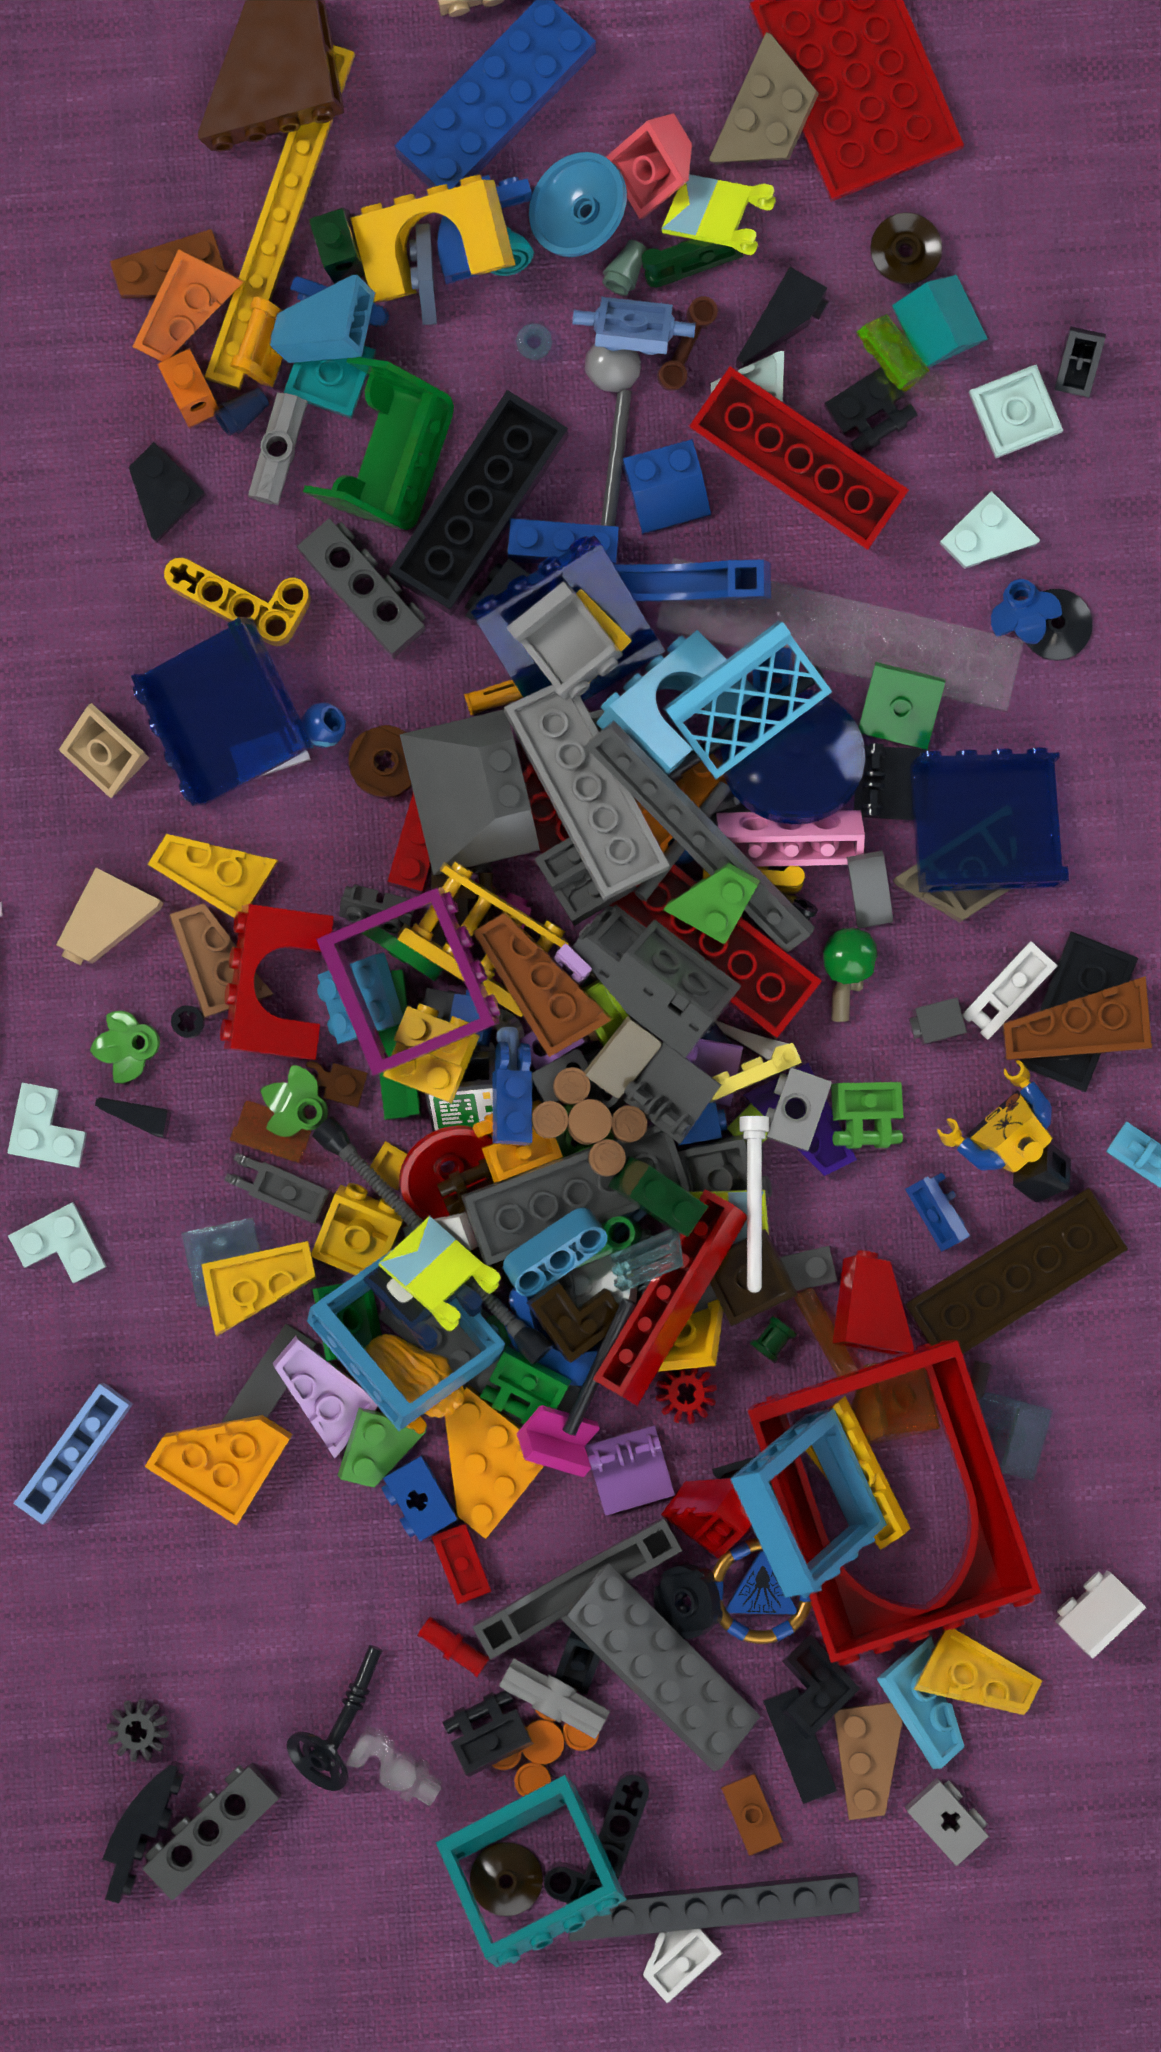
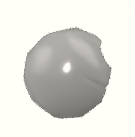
[585,343,641,393]

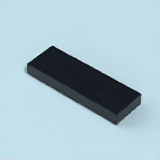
[763,1687,837,1804]

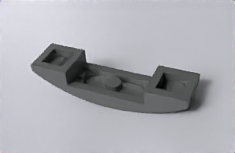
[221,1324,316,1423]

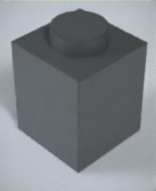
[909,997,967,1045]

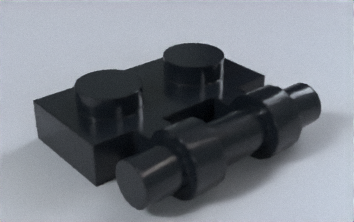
[824,364,918,454]
[442,1690,534,1777]

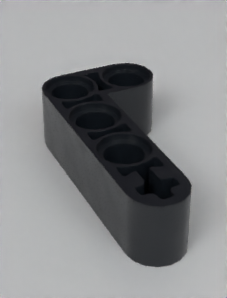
[544,1771,649,1903]

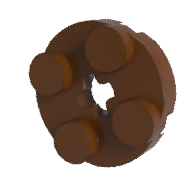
[348,725,412,798]

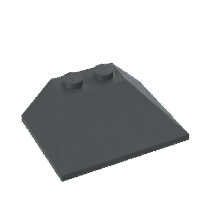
[400,710,540,876]

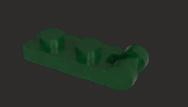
[641,229,743,288]

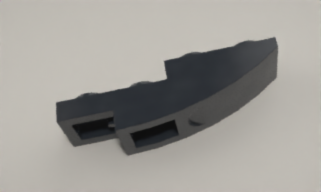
[102,1761,184,1904]

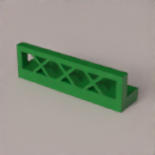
[378,970,421,1120]

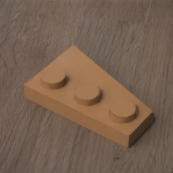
[169,903,273,1018]
[834,1701,903,1820]

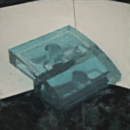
[182,1218,261,1307]

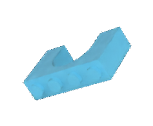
[596,630,758,776]

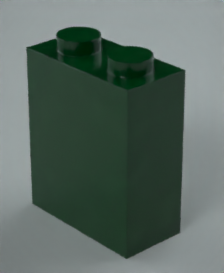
[608,1156,708,1237]

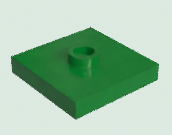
[857,662,946,750]

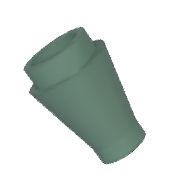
[602,240,647,296]

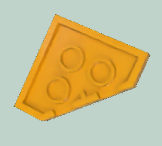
[445,1385,544,1539]
[145,1415,293,1525]

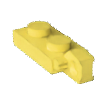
[709,1043,802,1103]

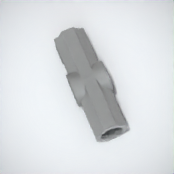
[248,392,308,505]
[499,1659,610,1739]

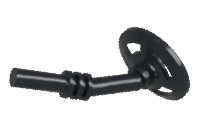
[287,1645,383,1791]

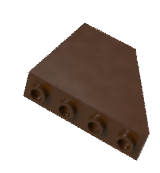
[198,0,345,152]

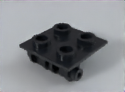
[854,743,930,821]

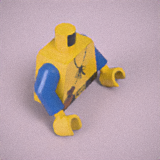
[937,1060,1052,1173]

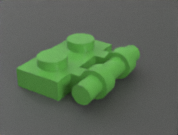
[831,1082,904,1149]

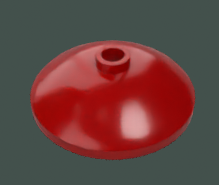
[399,1125,494,1220]

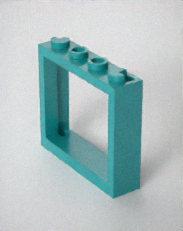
[436,1775,627,1968]

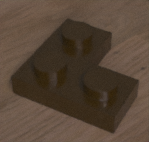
[527,1281,619,1363]

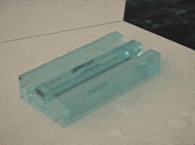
[611,1229,683,1292]

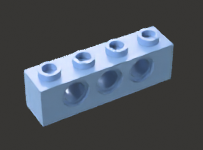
[13,1383,133,1525]

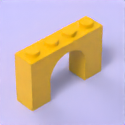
[351,175,515,303]

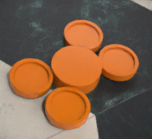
[492,1710,599,1796]

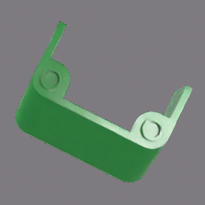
[303,357,454,530]

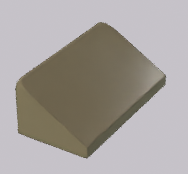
[584,1016,662,1099]

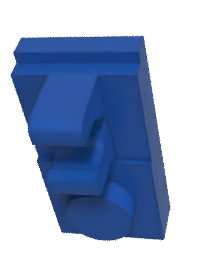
[905,1173,970,1252]

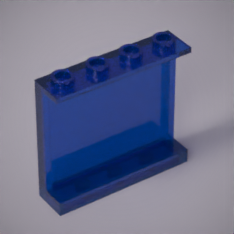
[471,535,665,702]
[131,617,314,806]
[910,747,1069,892]

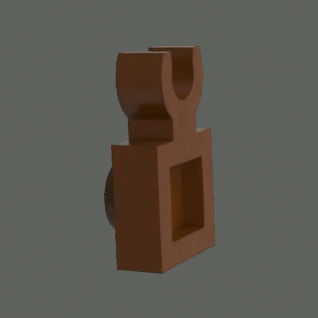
[306,1061,369,1108]

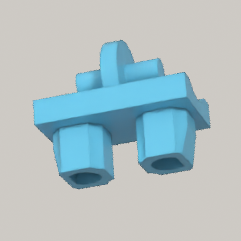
[1106,1121,1161,1188]

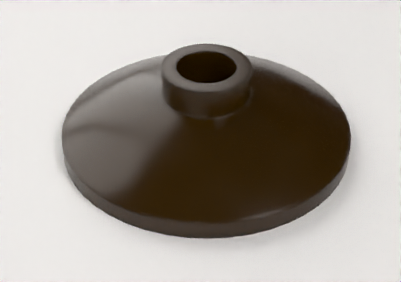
[870,212,942,284]
[470,1842,543,1916]

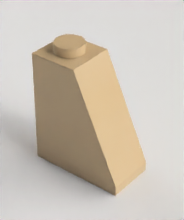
[56,868,164,966]

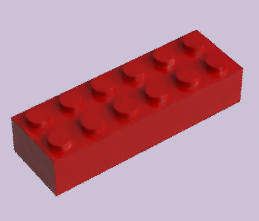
[689,366,909,550]

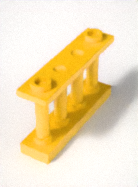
[397,861,569,1017]

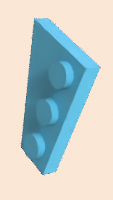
[877,1636,965,1769]

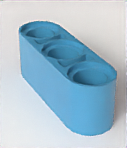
[503,1208,607,1297]

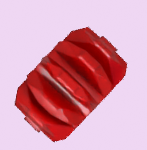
[655,1368,717,1424]

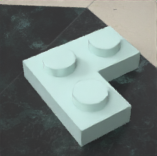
[7,1083,87,1168]
[8,1202,107,1283]

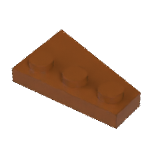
[109,229,233,299]

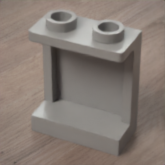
[506,581,623,700]

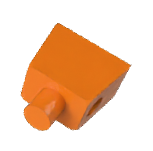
[157,348,219,428]

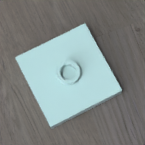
[969,364,1063,459]

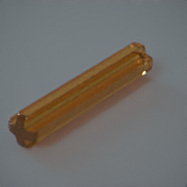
[794,1288,858,1377]

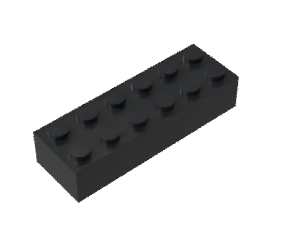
[389,390,568,616]

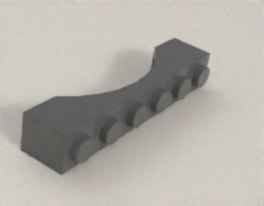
[472,1517,682,1660]

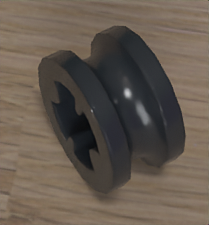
[171,1005,205,1038]

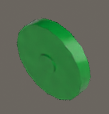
[362,926,443,981]

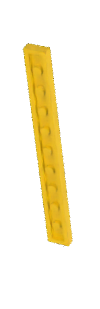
[205,45,355,390]

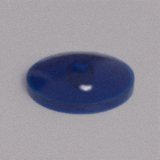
[720,689,866,824]

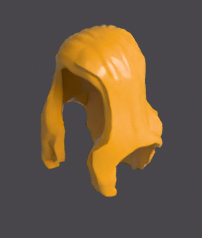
[364,1334,465,1434]

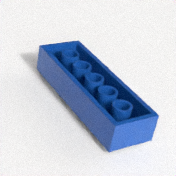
[395,0,596,189]

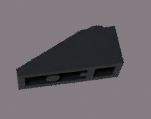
[735,267,829,369]

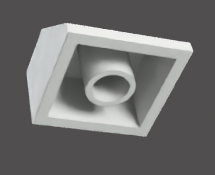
[1055,1571,1146,1659]

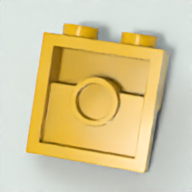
[383,1003,480,1104]
[311,1183,404,1275]

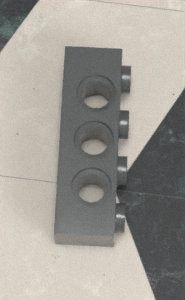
[297,518,426,659]
[142,1763,282,1901]

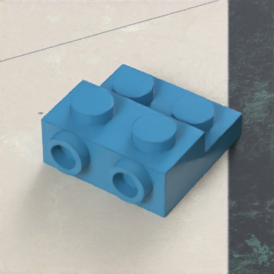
[317,952,403,1044]

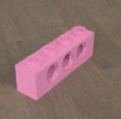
[716,810,865,867]

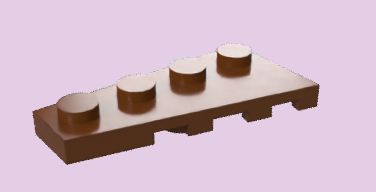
[473,912,613,1057]
[1002,976,1152,1060]

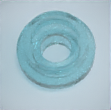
[516,323,552,360]

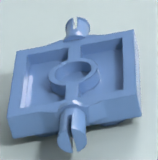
[572,297,696,355]

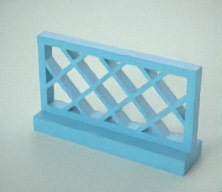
[662,621,832,779]

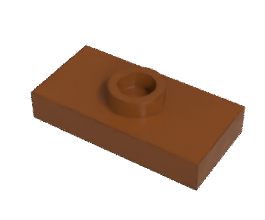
[721,1773,783,1856]

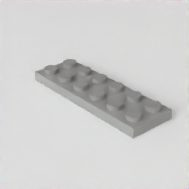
[504,685,670,901]

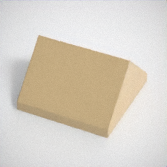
[59,703,149,798]

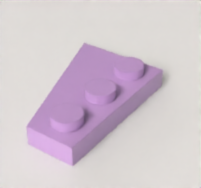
[273,1336,378,1458]

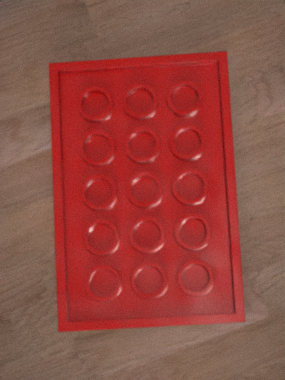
[749,0,964,202]

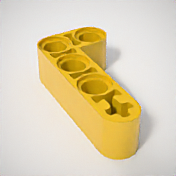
[164,558,311,646]

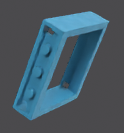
[307,1249,505,1431]
[730,1408,887,1598]

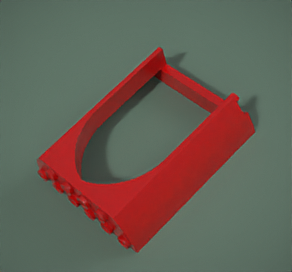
[747,1340,1041,1665]

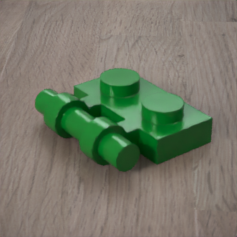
[480,1346,572,1425]

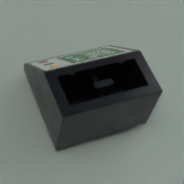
[426,1050,495,1135]

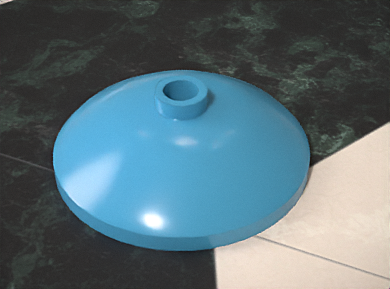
[529,152,627,257]

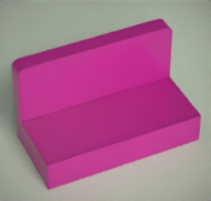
[516,1405,600,1477]

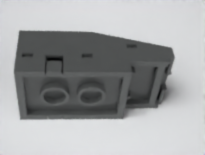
[572,904,741,1058]

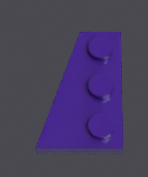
[743,1063,857,1176]

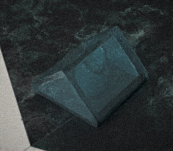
[979,1391,1053,1481]

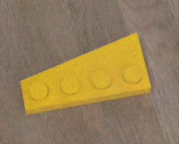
[805,1396,911,1550]

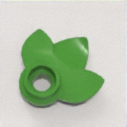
[90,1011,160,1083]
[261,1065,328,1137]

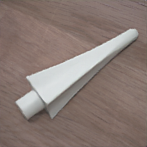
[715,1020,800,1068]

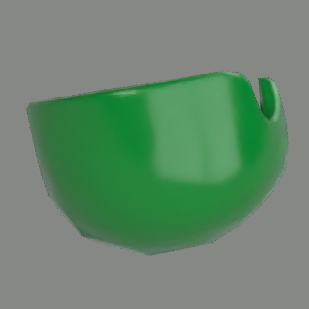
[823,928,878,984]

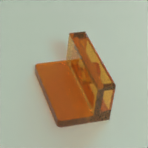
[230,1101,312,1164]

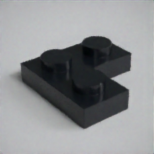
[782,1635,860,1740]

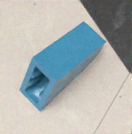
[270,275,375,363]

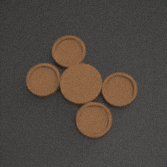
[532,1067,647,1177]

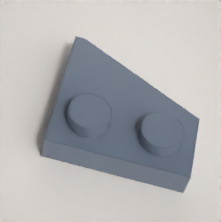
[409,224,437,325]

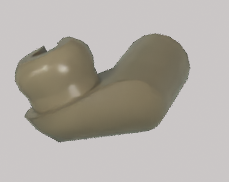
[831,981,863,1022]

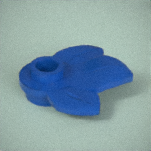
[991,579,1062,644]

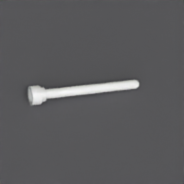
[740,1116,769,1293]

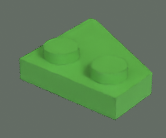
[664,863,761,944]
[338,1407,427,1488]

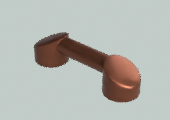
[657,296,718,391]

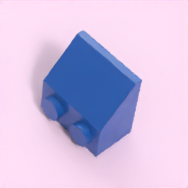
[623,439,711,535]

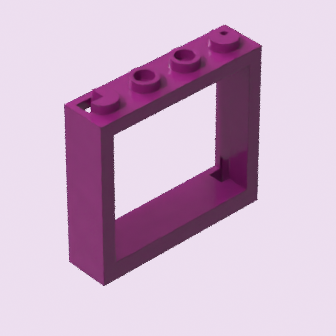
[316,887,501,1076]

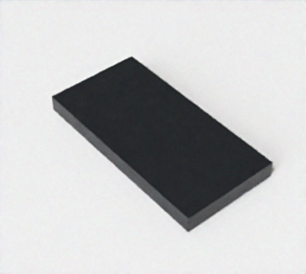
[1017,931,1138,1093]

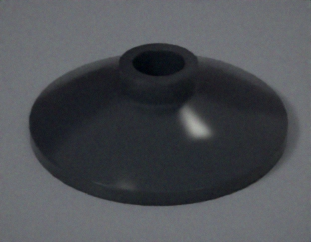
[1025,589,1093,661]

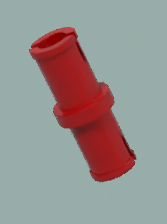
[417,1616,490,1677]

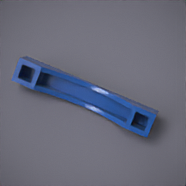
[549,559,771,603]

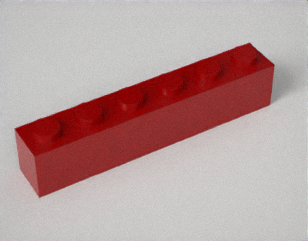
[593,1189,747,1406]

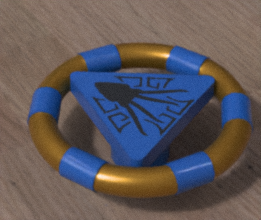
[712,1538,812,1644]

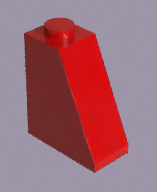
[832,1250,914,1356]

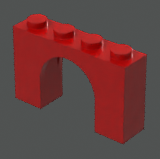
[220,904,334,1060]

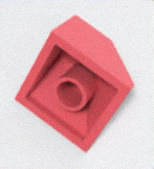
[606,113,692,219]

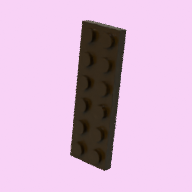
[904,1188,1128,1354]

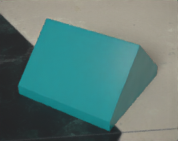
[892,275,988,370]

